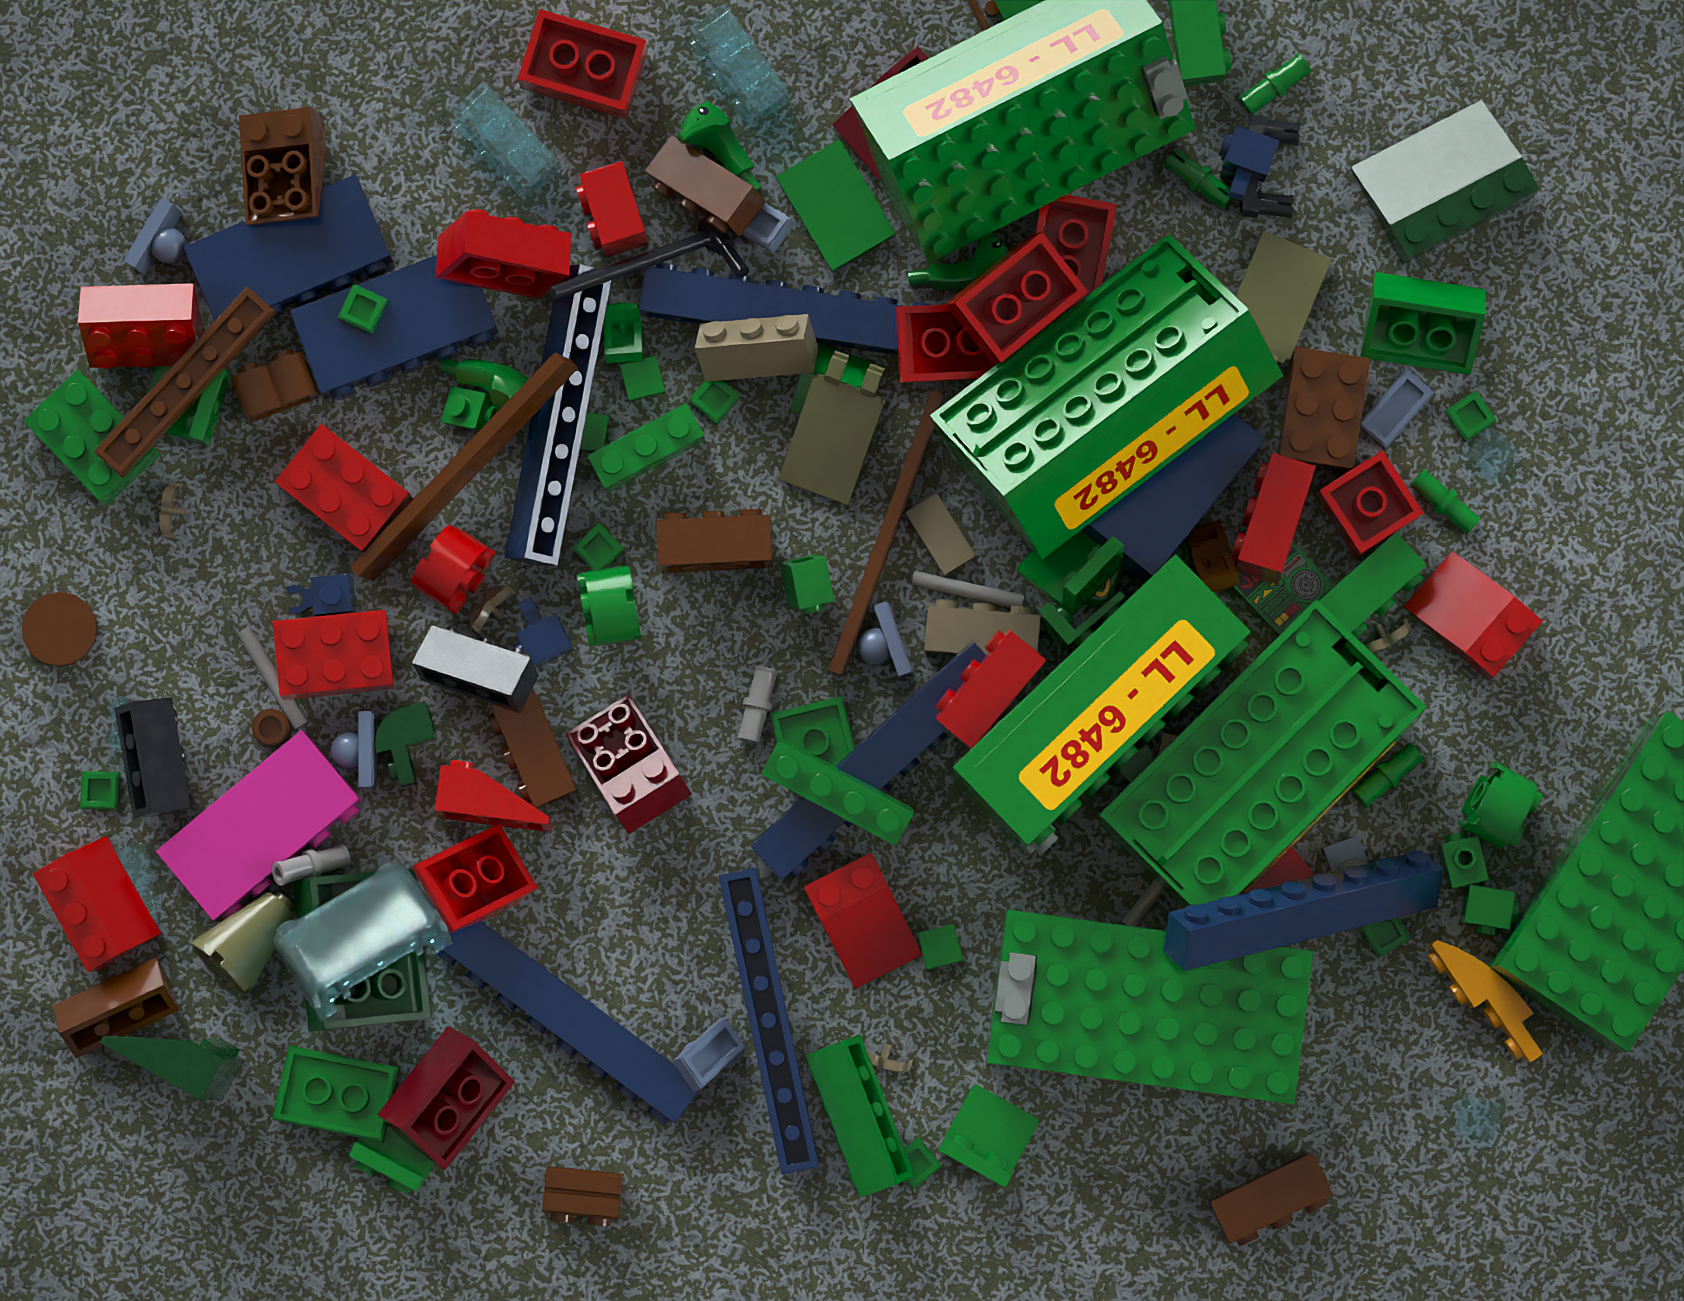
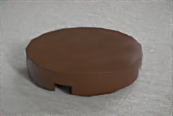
[22,591,98,667]

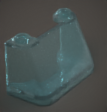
[273,862,452,1021]

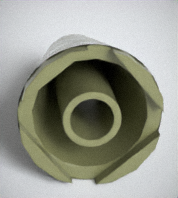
[191,892,294,996]

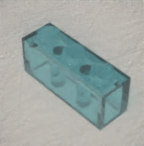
[688,3,790,125]
[451,81,562,198]

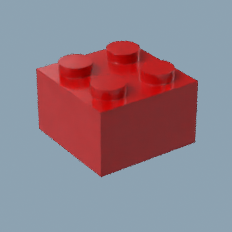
[575,161,648,258]
[1315,450,1424,558]

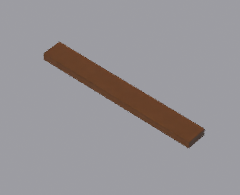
[350,353,578,581]
[828,390,945,678]

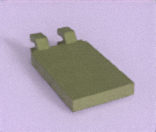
[1235,230,1332,364]
[778,351,886,505]

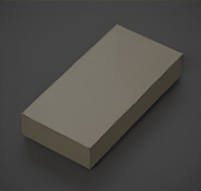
[905,493,976,576]

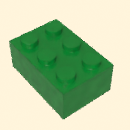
[23,369,161,506]

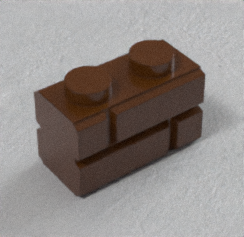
[542,1166,624,1226]

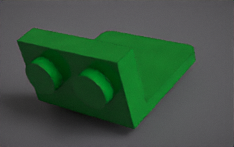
[349,1126,434,1194]

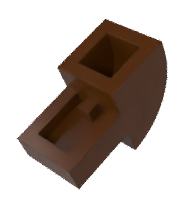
[1185,520,1240,591]

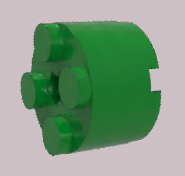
[577,566,641,647]
[1458,761,1543,849]

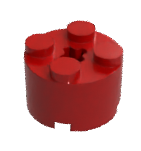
[411,524,496,615]

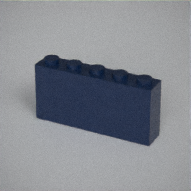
[183,174,393,321]
[290,255,499,401]
[1081,414,1265,584]

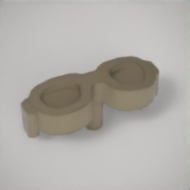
[159,482,186,539]
[469,584,516,635]
[1364,618,1411,653]
[867,1044,913,1072]

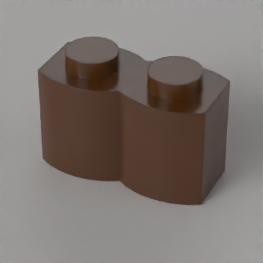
[231,349,319,423]

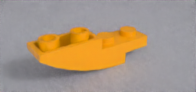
[1427,940,1543,1062]

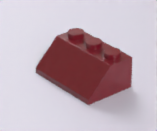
[377,1026,515,1171]

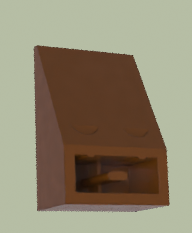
[239,107,326,226]

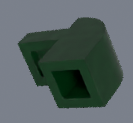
[375,701,438,788]

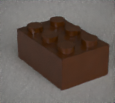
[1277,347,1371,474]
[656,509,773,573]

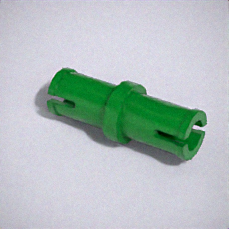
[1238,53,1312,116]
[1163,147,1233,211]
[1409,468,1481,535]
[1351,743,1424,808]

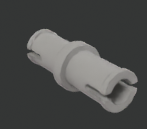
[737,666,778,744]
[272,844,350,886]

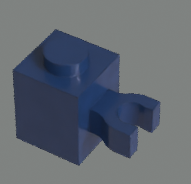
[1218,126,1279,201]
[287,574,356,617]
[513,597,574,668]

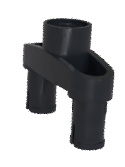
[1220,115,1301,219]

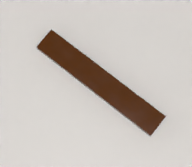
[93,286,276,478]

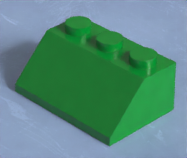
[1360,272,1486,375]

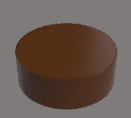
[252,709,290,747]

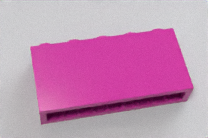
[156,730,363,922]

